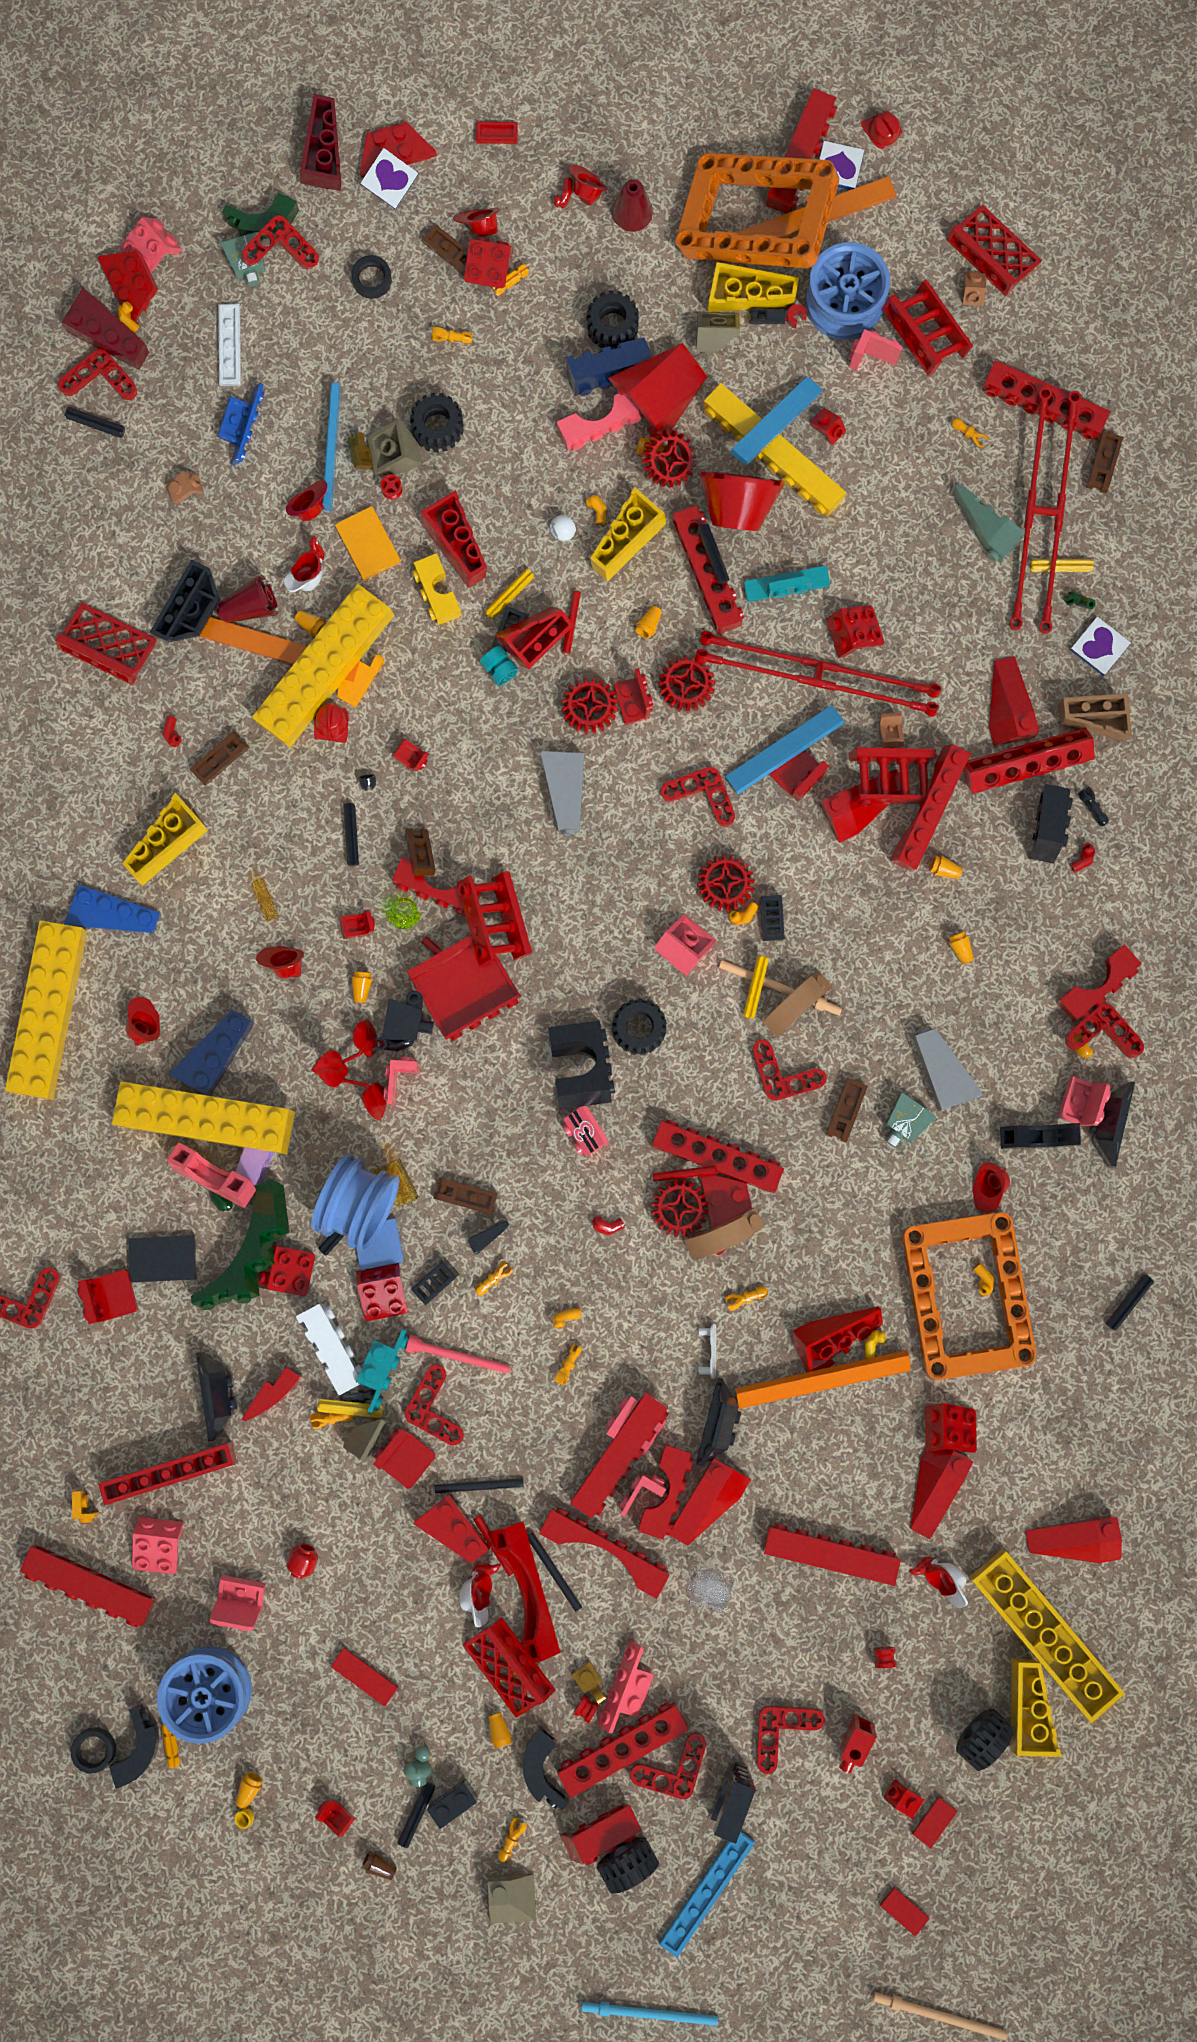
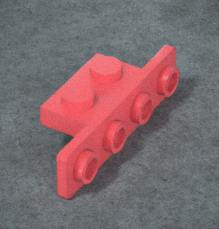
[598,1640,654,1733]

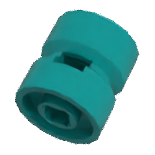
[479,646,519,686]

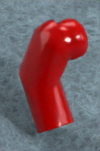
[162,716,182,747]
[1070,843,1095,873]
[592,1216,625,1235]

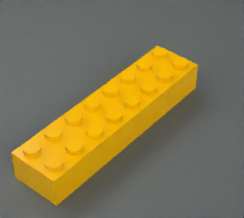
[252,583,395,748]
[5,920,88,1100]
[112,1081,295,1155]
[968,1549,1125,1723]

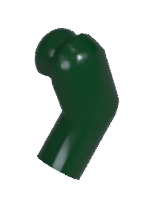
[1064,591,1096,609]
[211,1191,233,1212]

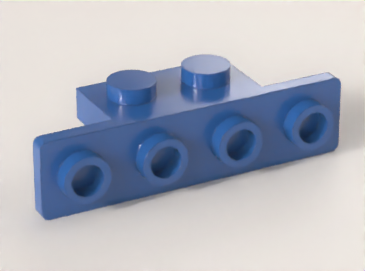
[217,383,264,466]

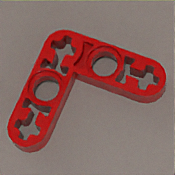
[240,216,319,269]
[58,349,137,400]
[661,767,735,827]
[1065,1003,1145,1058]
[752,1040,827,1101]
[0,1267,60,1329]
[405,1365,464,1446]
[757,1706,825,1774]
[630,1732,706,1799]

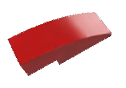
[242,1367,303,1421]

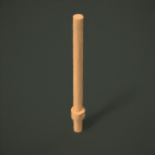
[719,960,842,1016]
[873,1992,1007,2040]

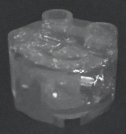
[685,1566,735,1613]

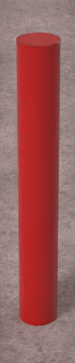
[562,591,581,654]
[653,1166,718,1182]
[473,1515,513,1577]

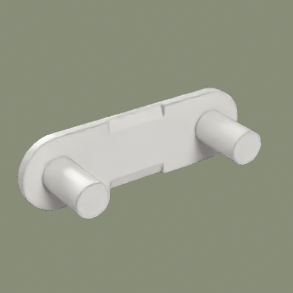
[698,1324,716,1379]

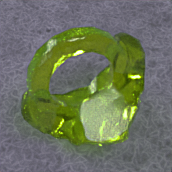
[385,898,422,930]

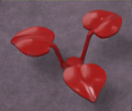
[311,1019,387,1121]

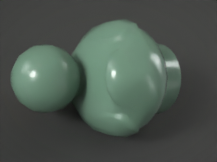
[403,1746,432,1787]

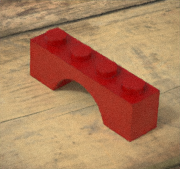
[392,857,483,917]
[1056,944,1142,1022]
[638,1444,694,1540]

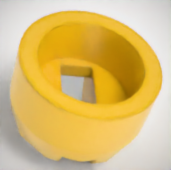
[234,1808,255,1829]

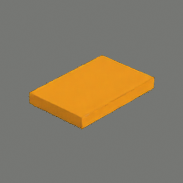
[334,506,401,581]

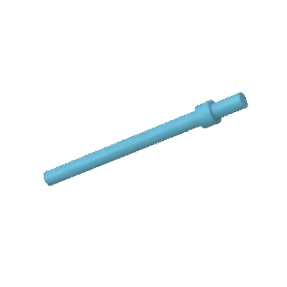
[581,2001,718,2026]

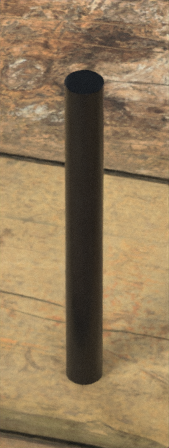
[435,1478,524,1494]
[527,1532,582,1612]

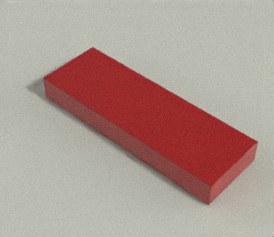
[331,1647,398,1707]

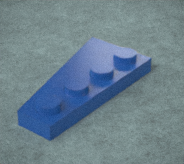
[64,885,161,933]

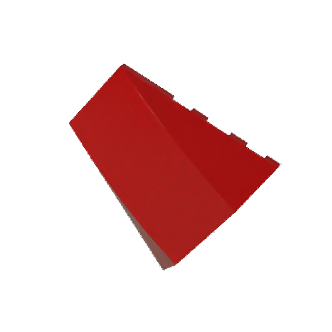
[608,343,707,437]

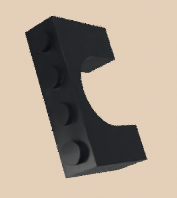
[548,1020,615,1110]
[710,1762,756,1844]

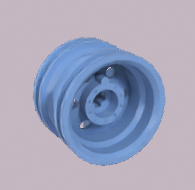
[805,242,890,340]
[311,1154,400,1253]
[157,1646,252,1744]

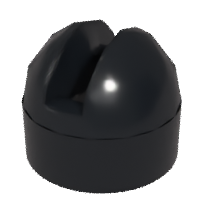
[358,774,376,791]

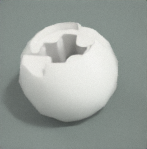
[550,514,576,542]

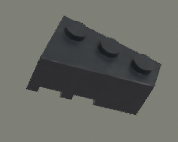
[1029,784,1073,864]

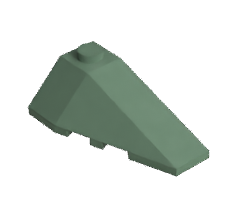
[953,483,1025,564]

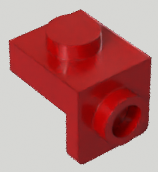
[810,408,846,445]
[392,739,429,771]
[339,910,375,939]
[883,1779,924,1819]
[315,1799,356,1837]

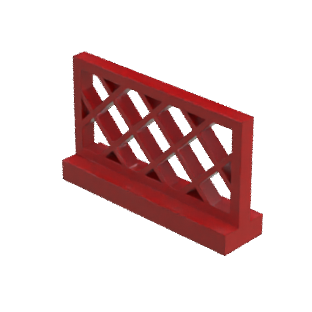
[947,205,1042,296]
[55,603,157,686]
[462,1617,556,1718]

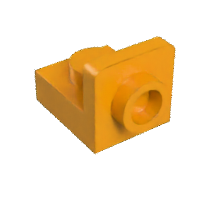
[72,1490,99,1523]

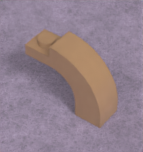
[763,971,832,1038]
[684,1207,765,1260]

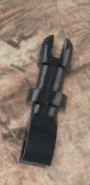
[1078,787,1109,826]
[340,1389,384,1403]

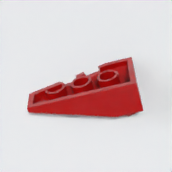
[989,656,1039,746]
[792,1306,883,1372]
[670,1458,751,1546]
[1025,1515,1122,1563]

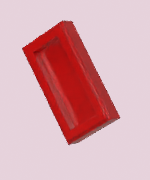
[476,121,518,144]
[912,1796,957,1849]
[880,1887,930,1937]

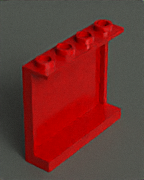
[407,935,521,1041]

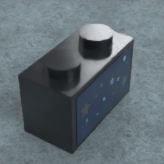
[427,1778,478,1829]

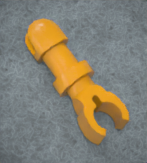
[432,327,473,344]
[951,418,989,447]
[475,1260,513,1296]
[725,1286,768,1311]
[554,1343,582,1386]
[310,1413,354,1429]
[498,1818,527,1862]

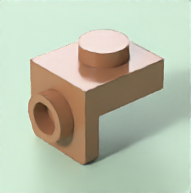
[962,272,987,306]
[166,471,204,503]
[879,713,905,748]

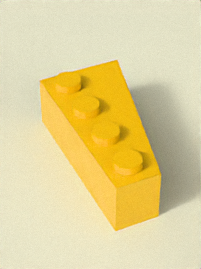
[708,262,799,312]
[590,487,666,582]
[122,793,208,886]
[1010,1658,1062,1757]

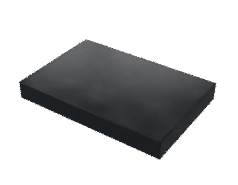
[128,1235,197,1283]

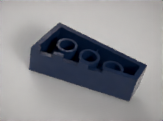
[566,337,652,396]
[169,1010,255,1096]

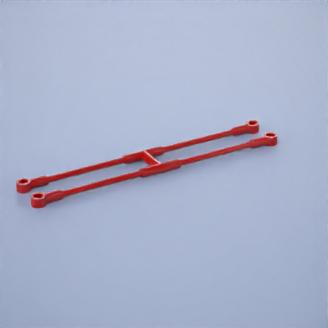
[1009,387,1081,634]
[695,631,941,717]

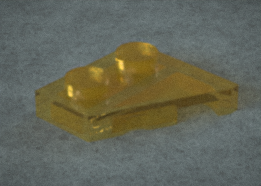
[369,1158,419,1207]

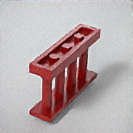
[881,279,973,376]
[848,747,937,807]
[457,871,532,965]

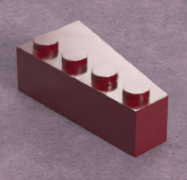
[300,94,341,191]
[62,288,149,370]

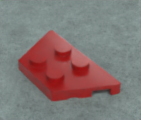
[360,121,437,179]
[97,251,158,324]
[700,1175,752,1255]

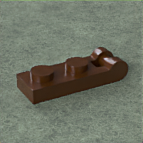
[423,225,468,276]
[1086,431,1123,493]
[190,731,250,786]
[405,828,436,876]
[826,1078,868,1143]
[433,1177,498,1215]

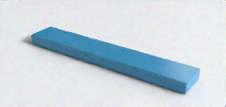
[730,377,823,466]
[322,383,341,511]
[725,705,844,795]
[659,1831,755,1958]

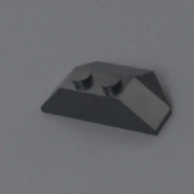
[150,559,220,643]
[1089,1081,1136,1168]
[196,1352,237,1442]
[695,1377,741,1466]

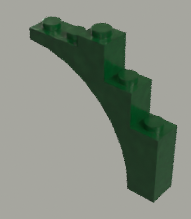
[191,1179,290,1310]

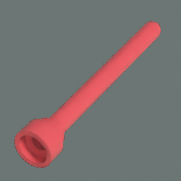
[406,1334,510,1373]

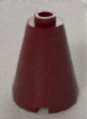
[612,179,653,232]
[216,574,278,623]

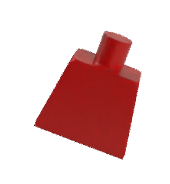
[839,1714,877,1773]

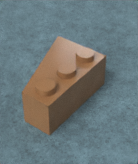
[1058,693,1132,741]

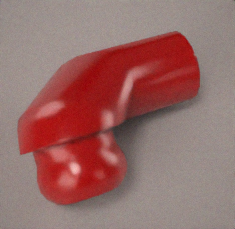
[554,177,573,208]

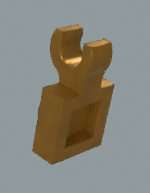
[348,432,373,470]
[571,1661,606,1704]

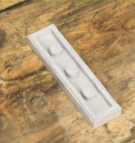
[219,304,241,386]

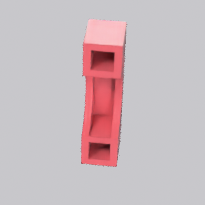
[557,393,643,451]
[166,1142,256,1208]

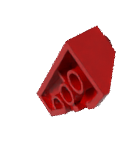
[820,769,901,843]
[910,1449,974,1539]

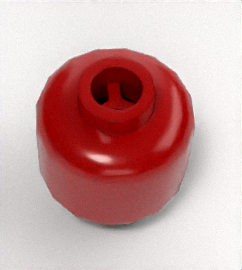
[286,1543,318,1579]

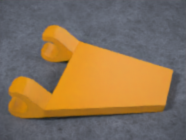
[337,655,385,708]

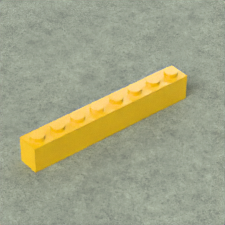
[703,383,847,517]

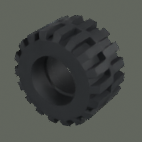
[586,290,639,348]
[410,393,464,453]
[612,998,667,1055]
[956,1708,1015,1771]
[596,1837,659,1894]

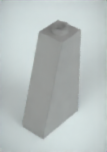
[541,751,584,836]
[913,1027,983,1111]

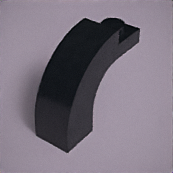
[1000,1123,1081,1149]
[109,1704,159,1789]
[523,1726,568,1810]

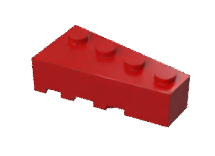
[420,490,487,588]

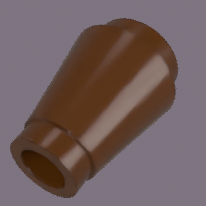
[361,1851,397,1880]

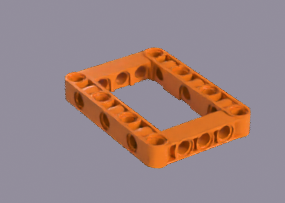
[675,153,840,268]
[902,1212,1036,1380]

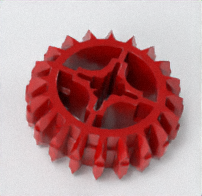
[640,429,697,488]
[658,655,716,713]
[561,677,618,735]
[697,854,755,912]
[650,1179,709,1238]

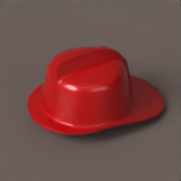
[861,110,903,149]
[569,165,608,206]
[453,207,500,237]
[286,480,328,521]
[314,703,349,743]
[256,946,304,978]
[125,997,160,1046]
[972,1162,1010,1213]

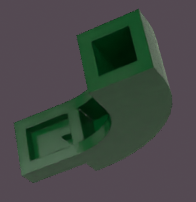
[222,193,299,239]

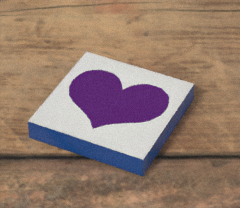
[820,141,864,190]
[361,148,418,209]
[1070,617,1131,676]

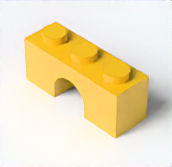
[412,553,462,625]

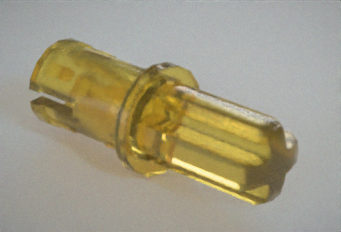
[252,879,279,922]

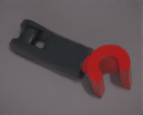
[748,304,807,329]

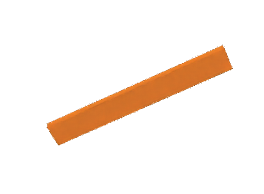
[735,176,897,238]
[198,617,359,682]
[735,1350,911,1409]

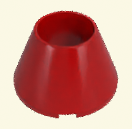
[700,471,785,531]

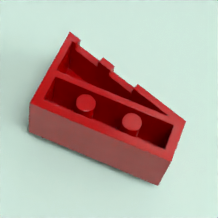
[494,606,574,669]
[413,1494,490,1564]
[560,1804,642,1865]

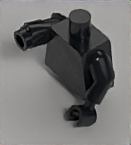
[373,991,434,1052]

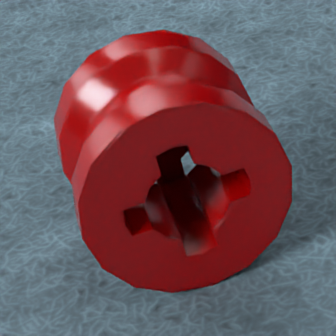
[380,474,403,500]
[873,1646,897,1668]
[573,1694,600,1724]

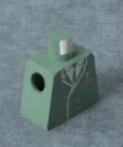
[221,232,266,287]
[885,1093,936,1148]

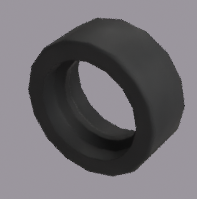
[351,255,392,299]
[71,1727,116,1774]

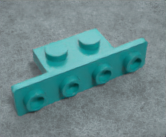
[744,566,830,602]
[356,1329,409,1415]

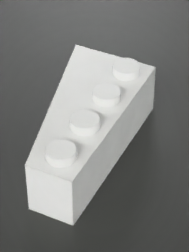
[296,1304,362,1395]

